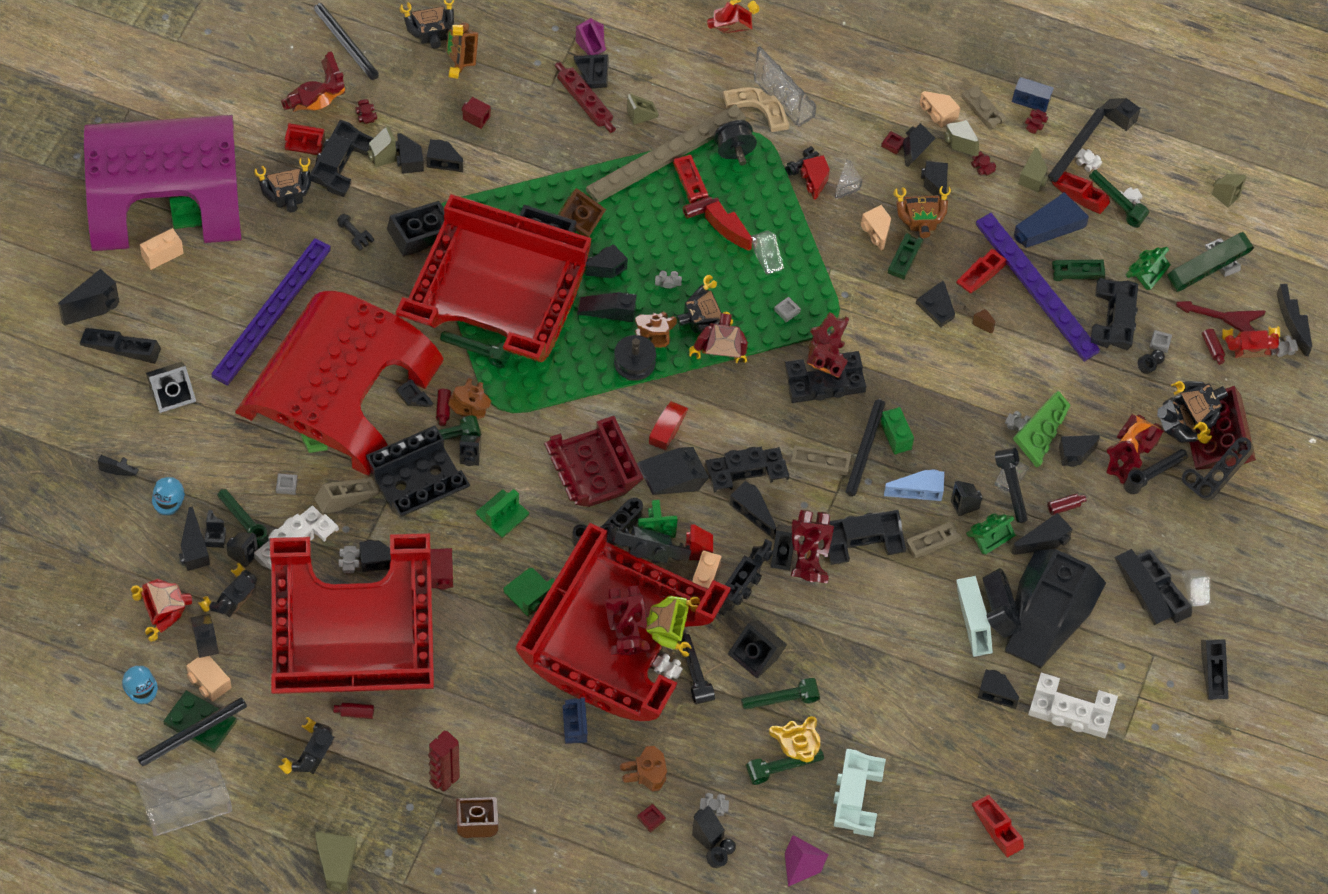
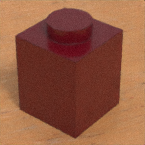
[462,97,491,129]

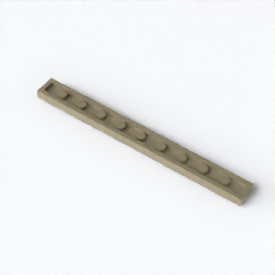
[586,105,746,203]

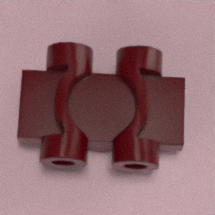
[355,99,377,124]
[1025,109,1049,134]
[971,151,996,176]

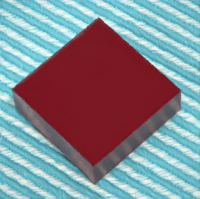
[881,131,905,155]
[637,804,666,832]

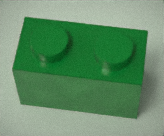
[880,407,914,455]

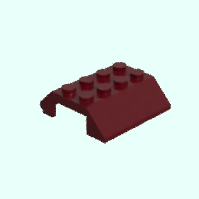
[544,416,643,507]

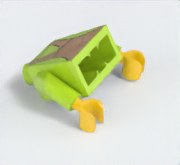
[646,596,700,657]

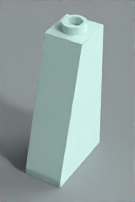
[956,576,993,657]

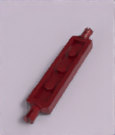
[554,62,616,133]

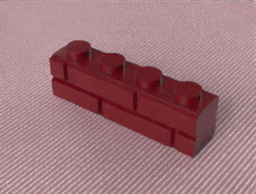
[428,730,460,792]

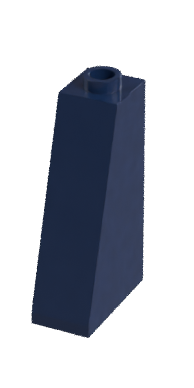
[1013,192,1089,248]

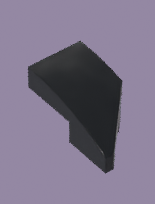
[396,379,434,407]
[98,455,139,476]
[204,510,226,548]

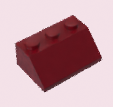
[430,548,453,590]

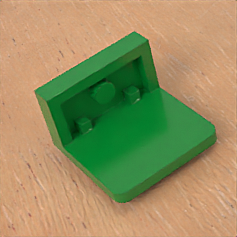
[503,568,555,617]

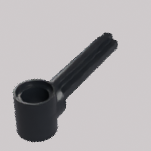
[995,448,1028,523]
[1124,449,1188,494]
[680,633,715,705]

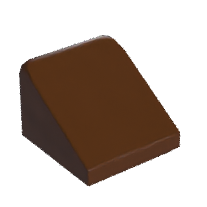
[972,309,996,333]

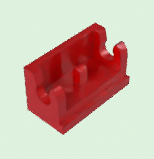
[285,123,325,155]

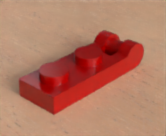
[673,155,708,203]

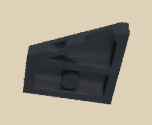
[574,54,609,88]
[916,280,955,327]

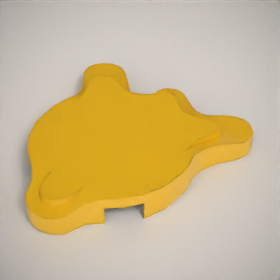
[769,716,820,762]

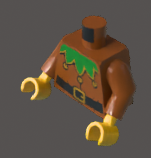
[445,22,478,79]
[893,186,951,238]

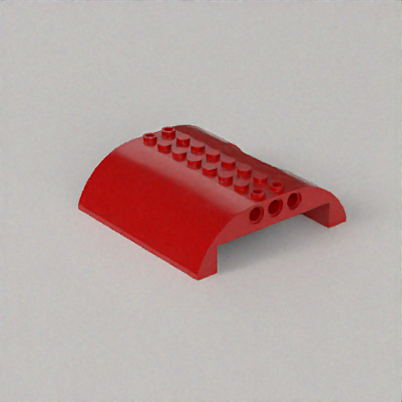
[396,194,591,362]
[235,291,444,476]
[516,523,731,721]
[270,533,434,694]

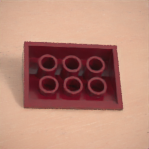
[1189,386,1256,470]

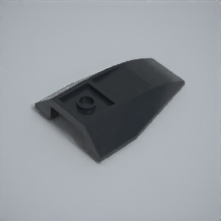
[1005,549,1106,668]

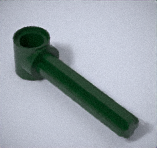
[1089,170,1149,228]
[440,331,512,368]
[439,415,482,440]
[217,489,269,549]
[741,678,821,710]
[745,749,824,785]

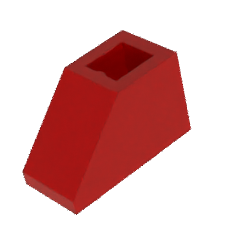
[800,155,830,199]
[685,524,713,561]

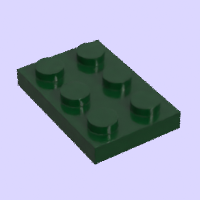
[163,690,237,753]

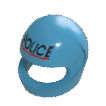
[152,477,185,515]
[122,666,158,704]

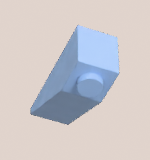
[884,469,944,501]

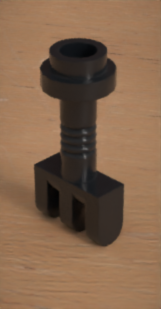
[785,146,819,176]
[337,213,374,251]

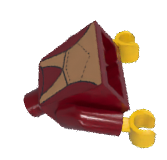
[689,313,748,363]

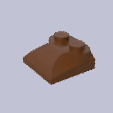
[558,188,606,237]
[456,797,498,838]

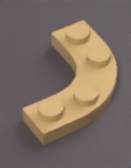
[723,87,789,132]

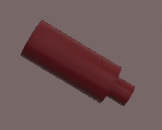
[683,197,720,219]
[1202,328,1225,365]
[436,388,451,426]
[1047,493,1087,515]
[333,702,374,719]

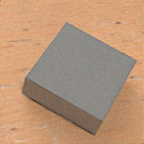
[774,297,801,322]
[1149,330,1172,353]
[276,473,298,495]

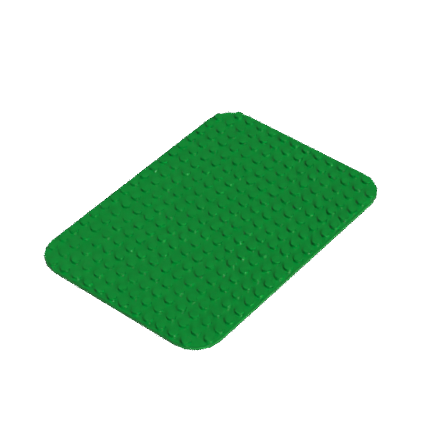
[430,132,840,414]

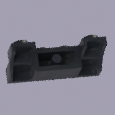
[310,120,373,197]
[1090,278,1139,350]
[785,351,867,403]
[705,446,789,493]
[828,510,906,565]
[607,524,691,563]
[718,539,773,616]

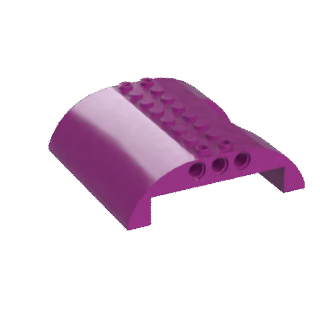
[84,115,241,251]

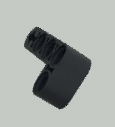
[1182,437,1254,501]
[572,498,643,546]
[982,568,1022,638]

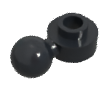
[1137,350,1165,374]
[706,838,736,869]

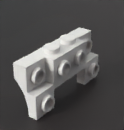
[254,506,339,570]
[1028,673,1118,738]

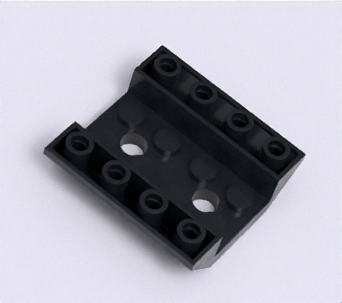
[366,425,470,517]

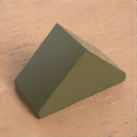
[627,94,659,125]

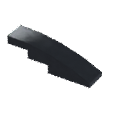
[1277,284,1313,356]
[1114,549,1173,625]

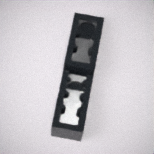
[80,328,161,364]
[1137,549,1192,623]

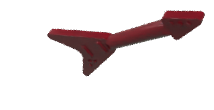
[1176,301,1266,332]

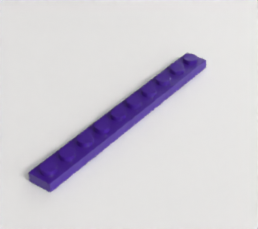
[976,213,1100,362]
[211,238,331,386]

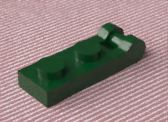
[887,232,924,280]
[1052,259,1106,281]

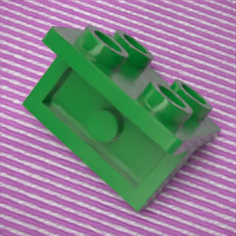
[169,196,202,229]
[1125,247,1171,290]
[476,489,529,538]
[638,500,678,539]
[966,513,1016,555]

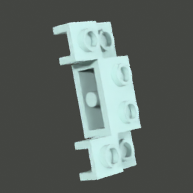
[833,749,886,837]

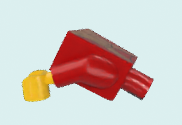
[707,0,760,33]
[1222,326,1280,358]
[131,579,192,642]

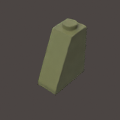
[315,832,357,892]

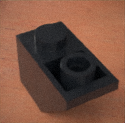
[395,133,424,174]
[584,244,628,278]
[460,435,481,466]
[692,805,725,850]

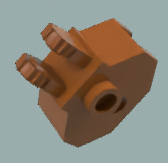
[635,312,677,347]
[448,378,491,419]
[620,746,667,792]

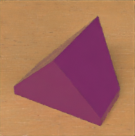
[575,18,607,55]
[785,835,829,887]

